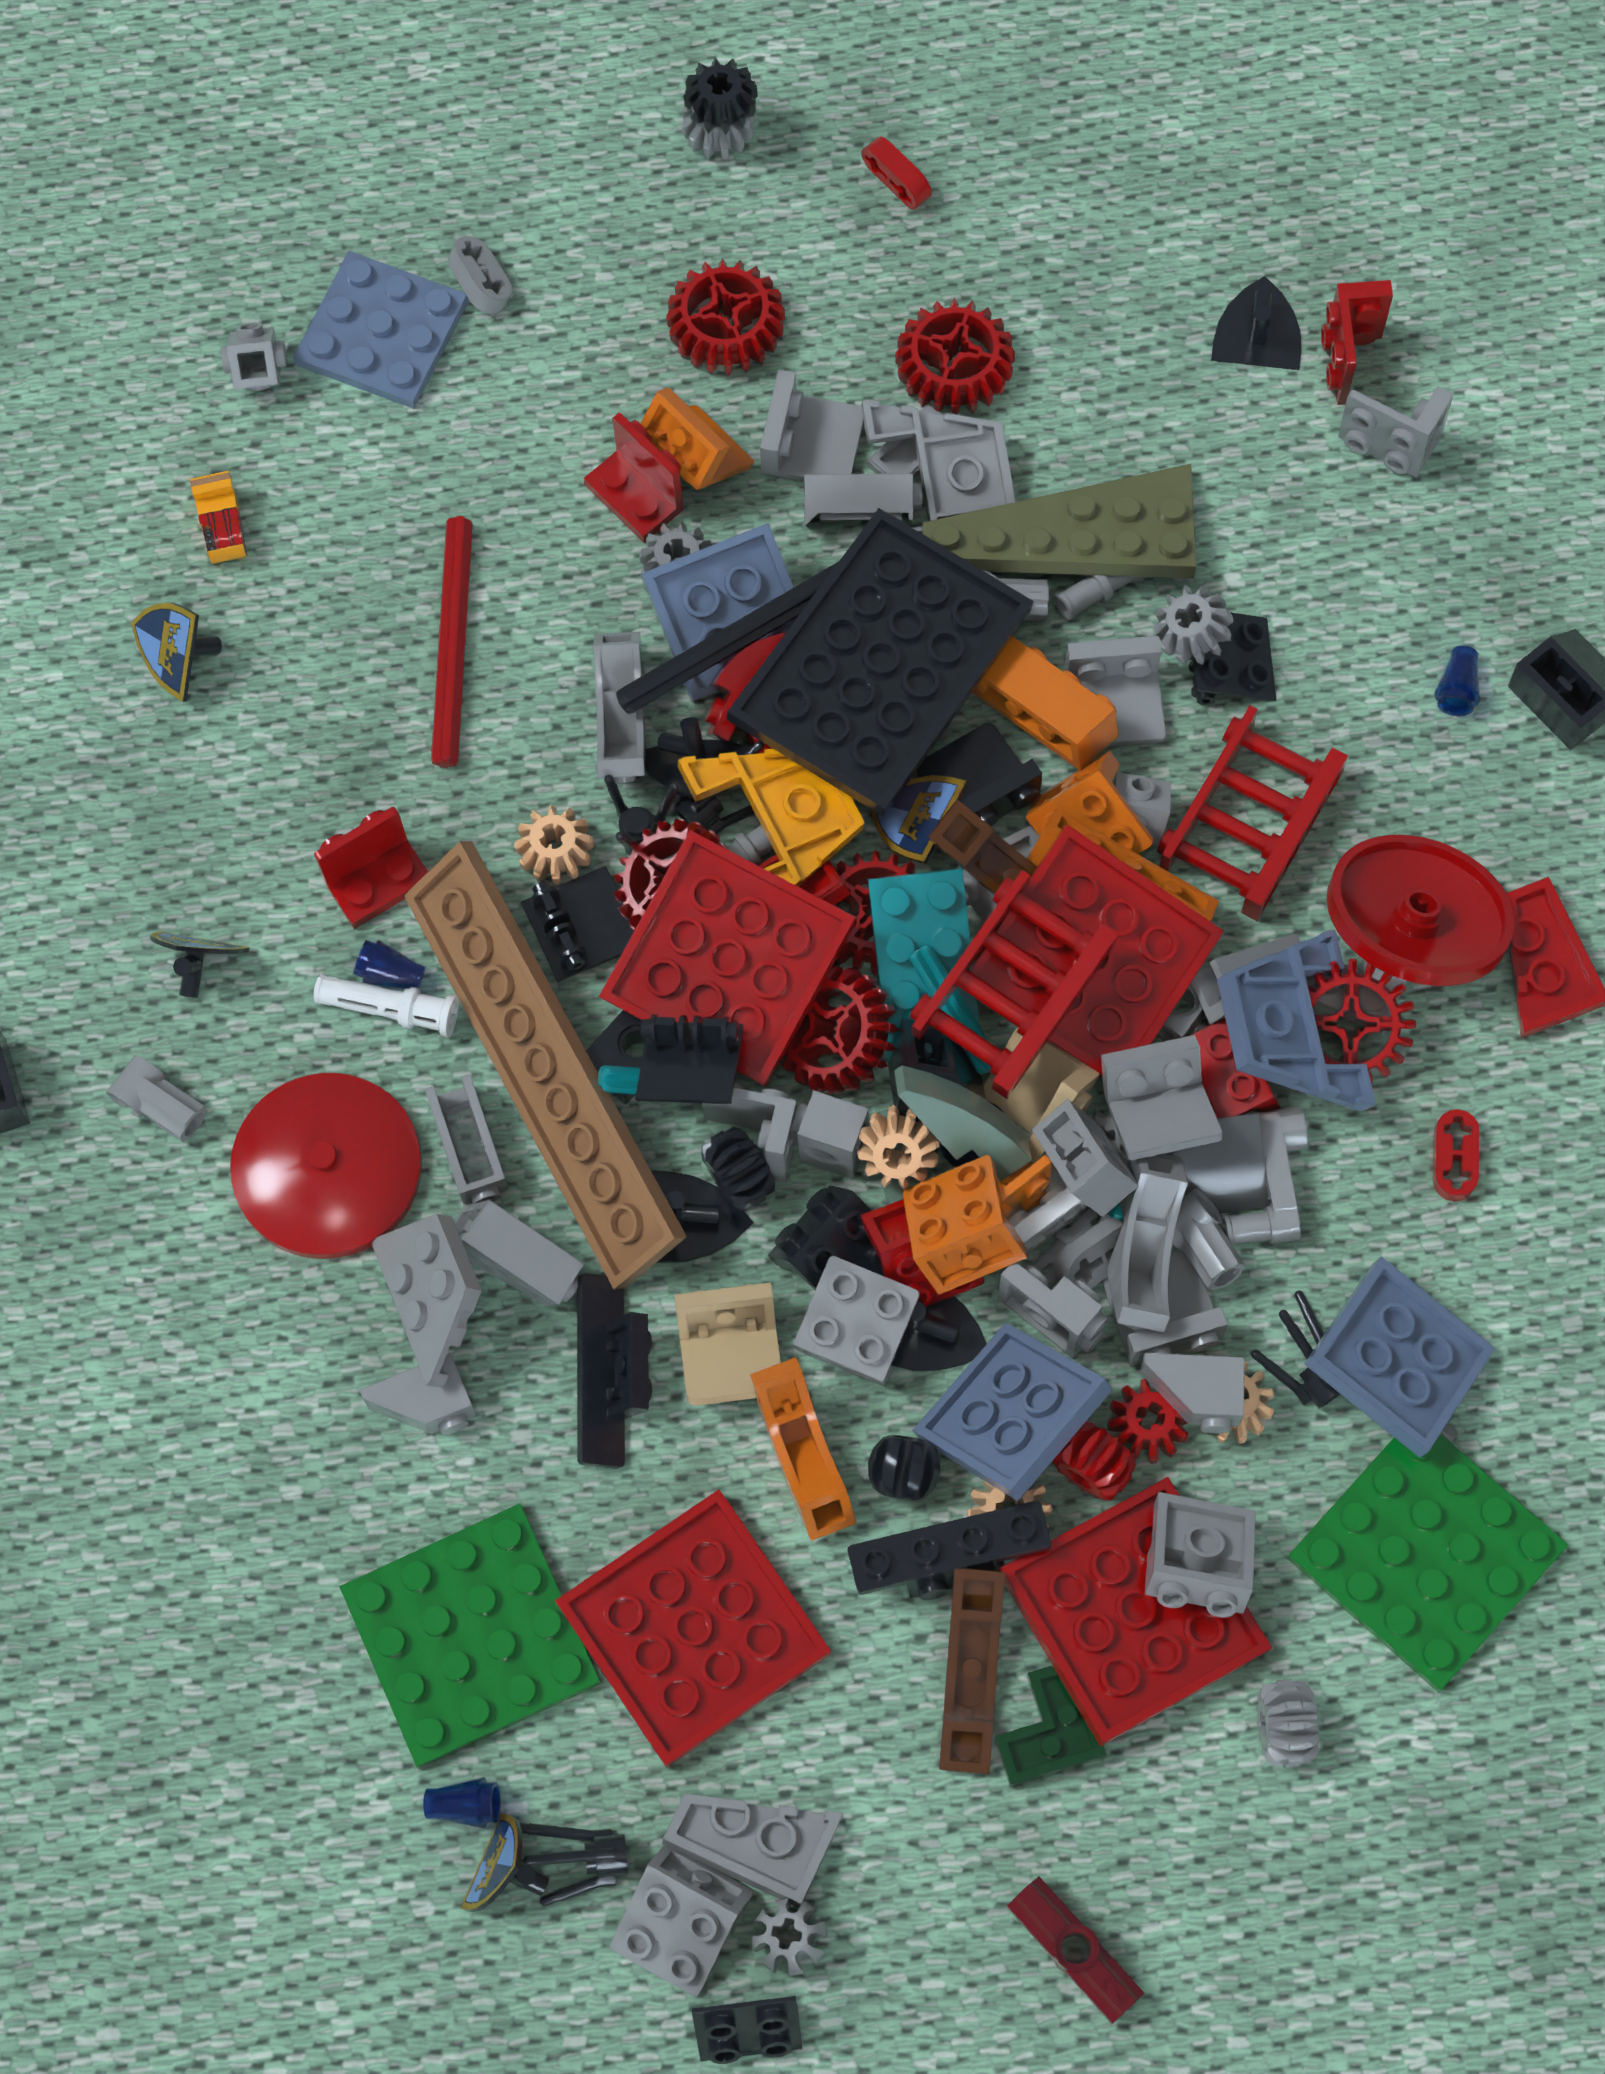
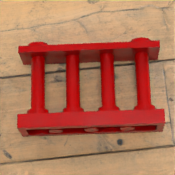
[1156,705,1348,922]
[910,870,1118,1099]

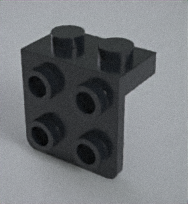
[917,723,1043,826]
[767,1185,884,1290]

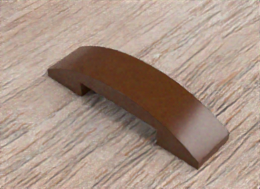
[927,800,1037,895]
[939,1567,1005,1774]

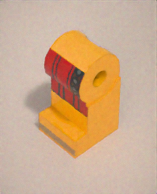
[190,470,247,564]

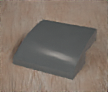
[1165,1112,1268,1214]

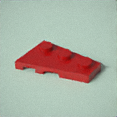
[1506,877,1605,1039]

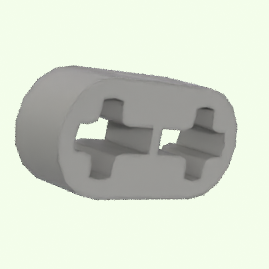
[448,236,512,314]
[1054,1218,1123,1288]

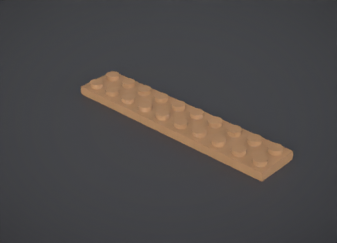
[404,841,687,1290]

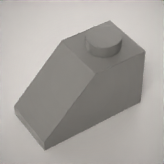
[360,1352,476,1435]
[1141,1353,1244,1433]

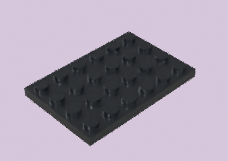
[726,508,1034,817]

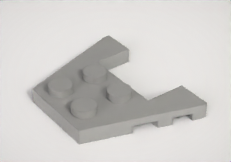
[861,400,1016,533]

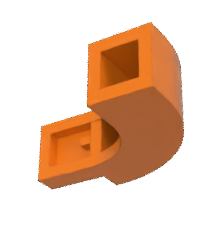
[750,1357,857,1541]

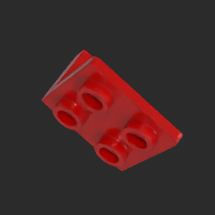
[1321,280,1393,405]
[583,412,684,543]
[314,806,428,929]
[1190,1018,1281,1118]
[861,1199,985,1307]

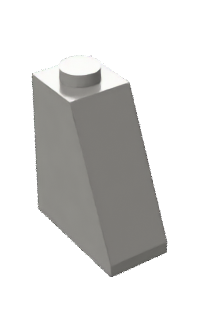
[454,1200,584,1306]

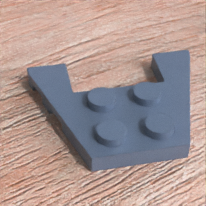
[1217,930,1376,1111]

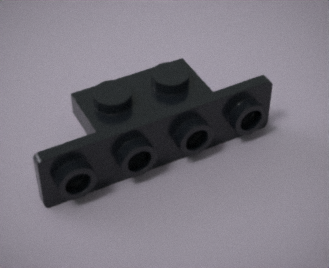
[577,1273,652,1469]
[847,1500,1052,1600]

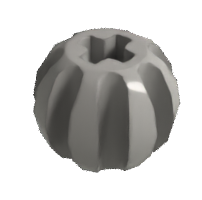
[751,1898,828,1976]

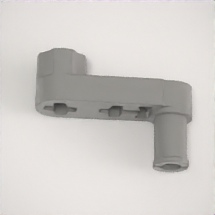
[1223,1106,1308,1245]

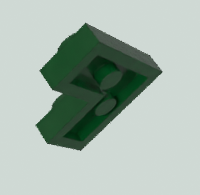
[995,1666,1107,1787]

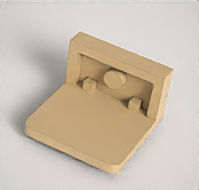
[984,1028,1100,1164]
[674,1282,781,1406]

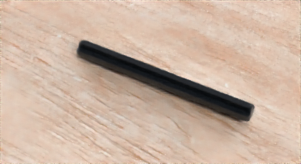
[616,562,838,714]

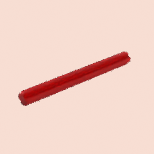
[431,516,473,768]

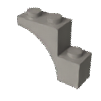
[593,632,646,783]
[1107,1154,1188,1332]

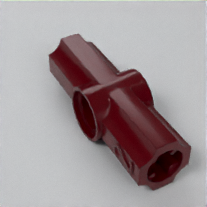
[1006,1876,1145,2025]

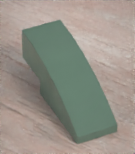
[894,1065,1032,1181]

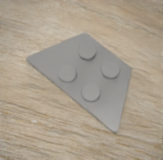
[371,1214,482,1388]

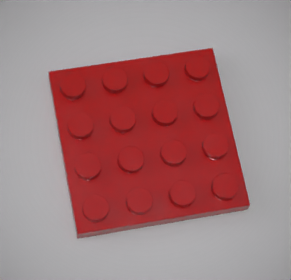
[969,824,1224,1080]
[599,830,857,1087]
[999,1477,1272,1747]
[555,1489,831,1768]

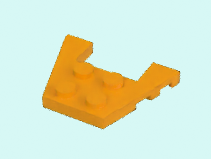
[678,749,865,887]

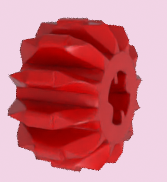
[1107,1379,1189,1464]
[1052,1421,1137,1501]

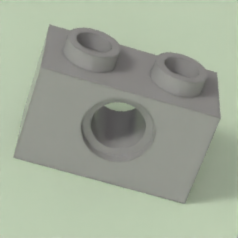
[792,1090,869,1179]

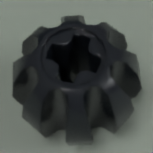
[868,1435,940,1501]

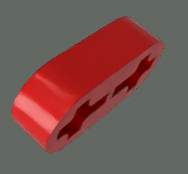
[861,136,932,210]
[1433,1109,1480,1202]

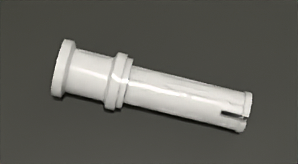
[313,974,459,1038]

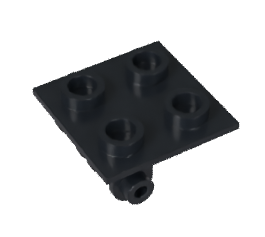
[1188,612,1276,705]
[521,866,635,983]
[635,1014,744,1104]
[692,1996,803,2064]

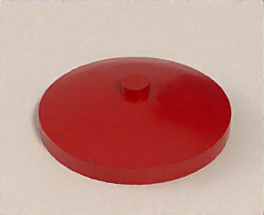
[1326,834,1515,986]
[230,1073,422,1259]

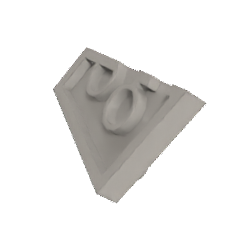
[662,1794,843,1908]

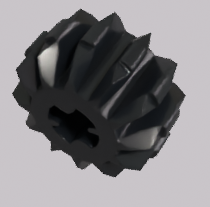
[683,57,758,135]
[701,1126,775,1211]

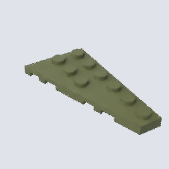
[922,464,1196,579]

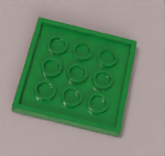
[1287,1434,1568,1693]
[339,1503,601,1769]

